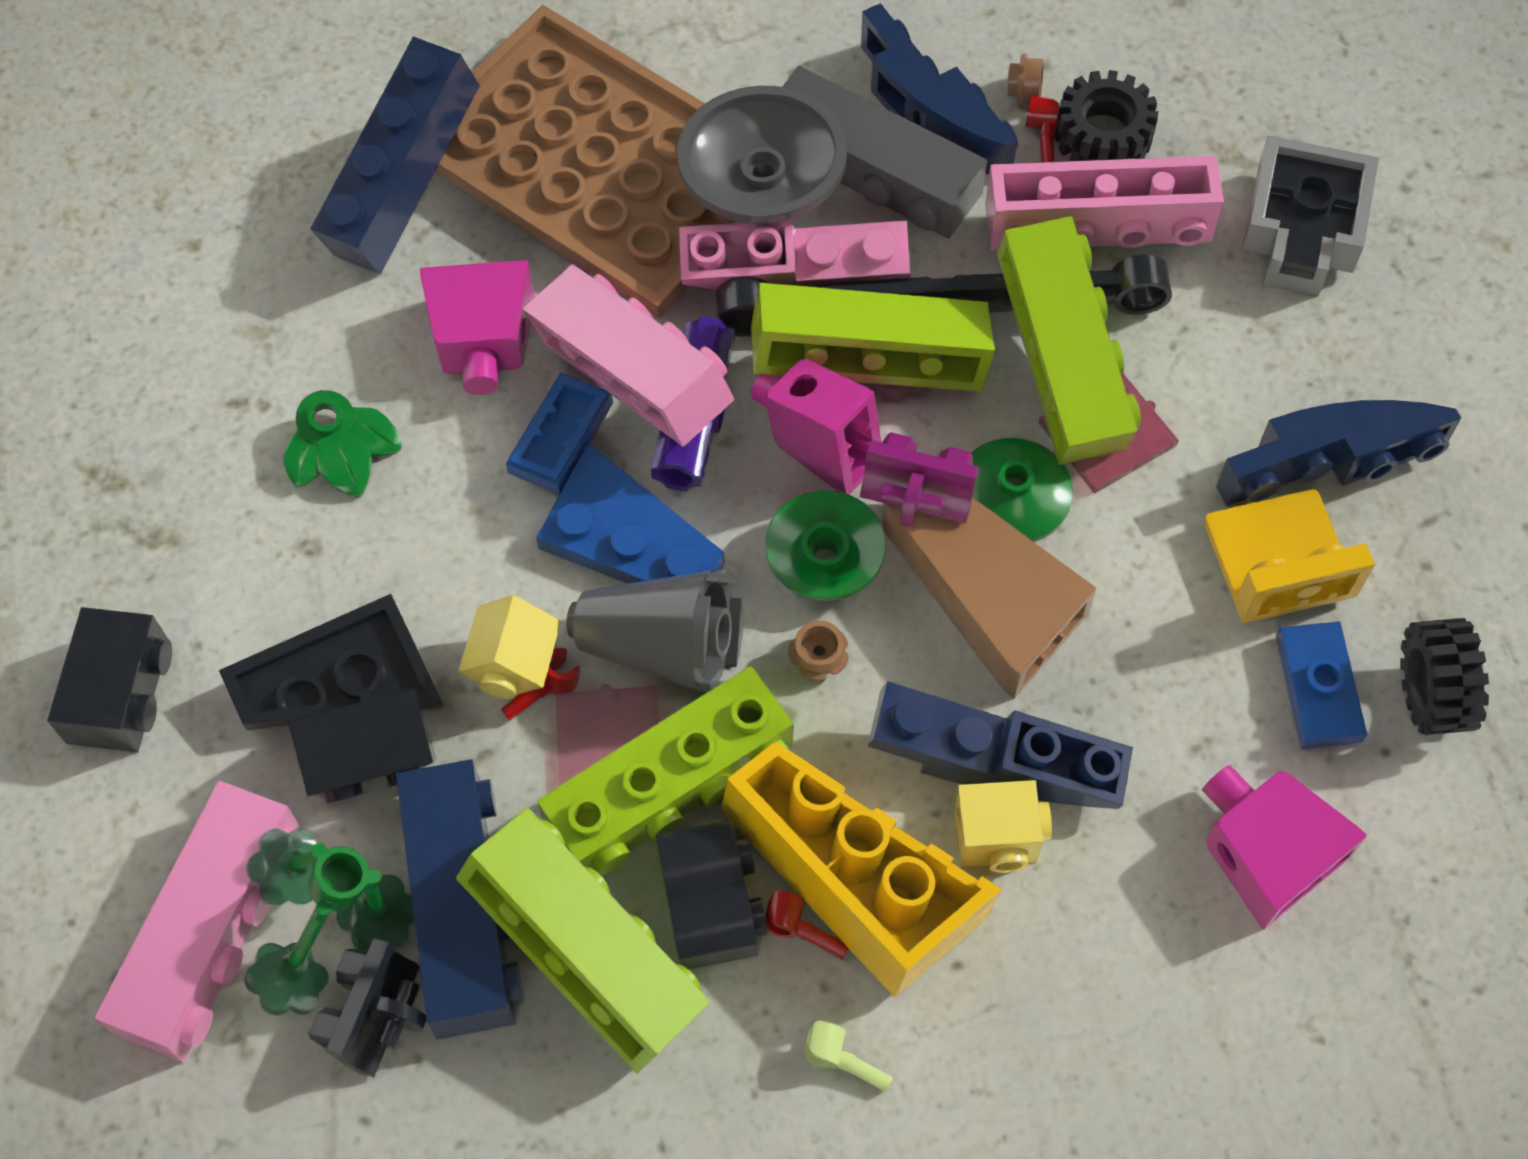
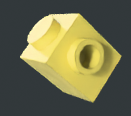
[458,595,561,699]
[954,780,1052,873]

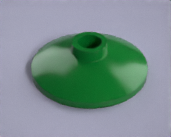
[971,438,1073,542]
[765,490,886,601]

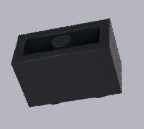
[47,607,172,753]
[288,688,436,804]

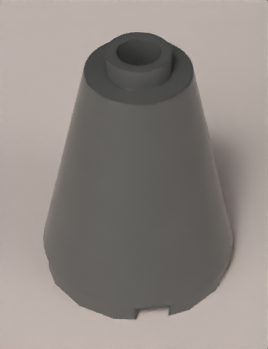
[566,570,743,694]

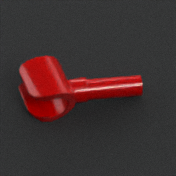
[1025,95,1059,163]
[501,648,580,721]
[765,890,849,960]

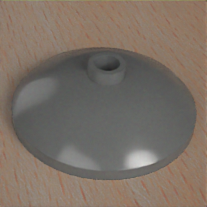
[677,85,847,223]

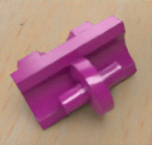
[860,432,979,527]

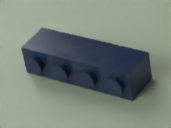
[310,36,480,275]
[396,759,524,1039]

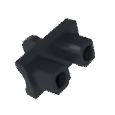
[309,938,427,1078]

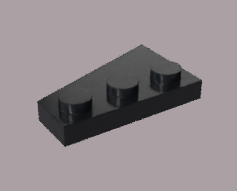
[219,594,443,731]

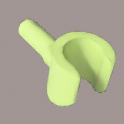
[804,1021,893,1092]

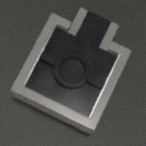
[1242,135,1379,296]

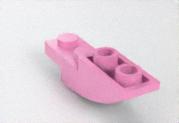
[679,219,910,290]

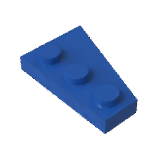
[536,443,725,584]

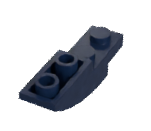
[861,3,1018,175]
[1216,400,1461,506]
[868,681,1133,809]

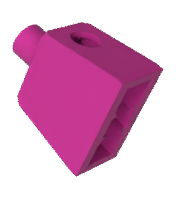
[420,260,535,395]
[751,359,882,495]
[1202,765,1367,930]

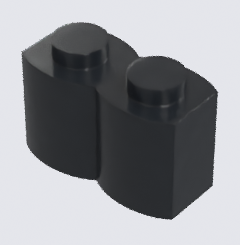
[655,820,768,970]

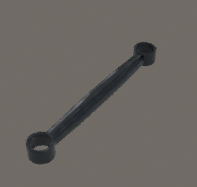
[716,254,1172,337]

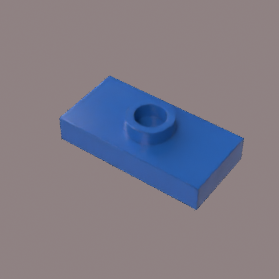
[506,372,613,495]
[1276,621,1368,749]

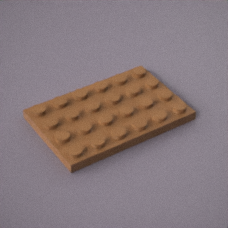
[435,4,742,318]

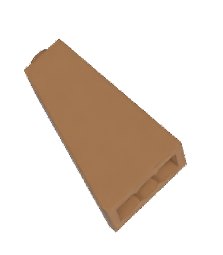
[883,498,1096,699]

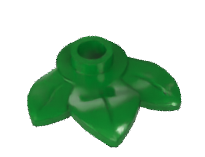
[283,390,402,498]

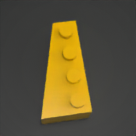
[721,741,1002,998]

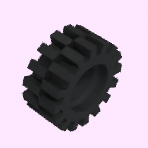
[1055,70,1159,162]
[1400,618,1489,735]

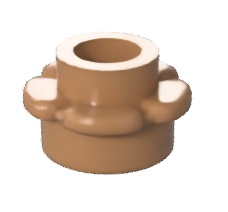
[1008,54,1044,108]
[788,621,849,680]

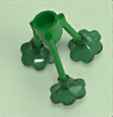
[244,828,414,1016]

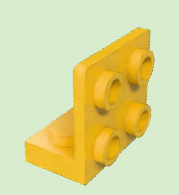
[1204,489,1375,624]

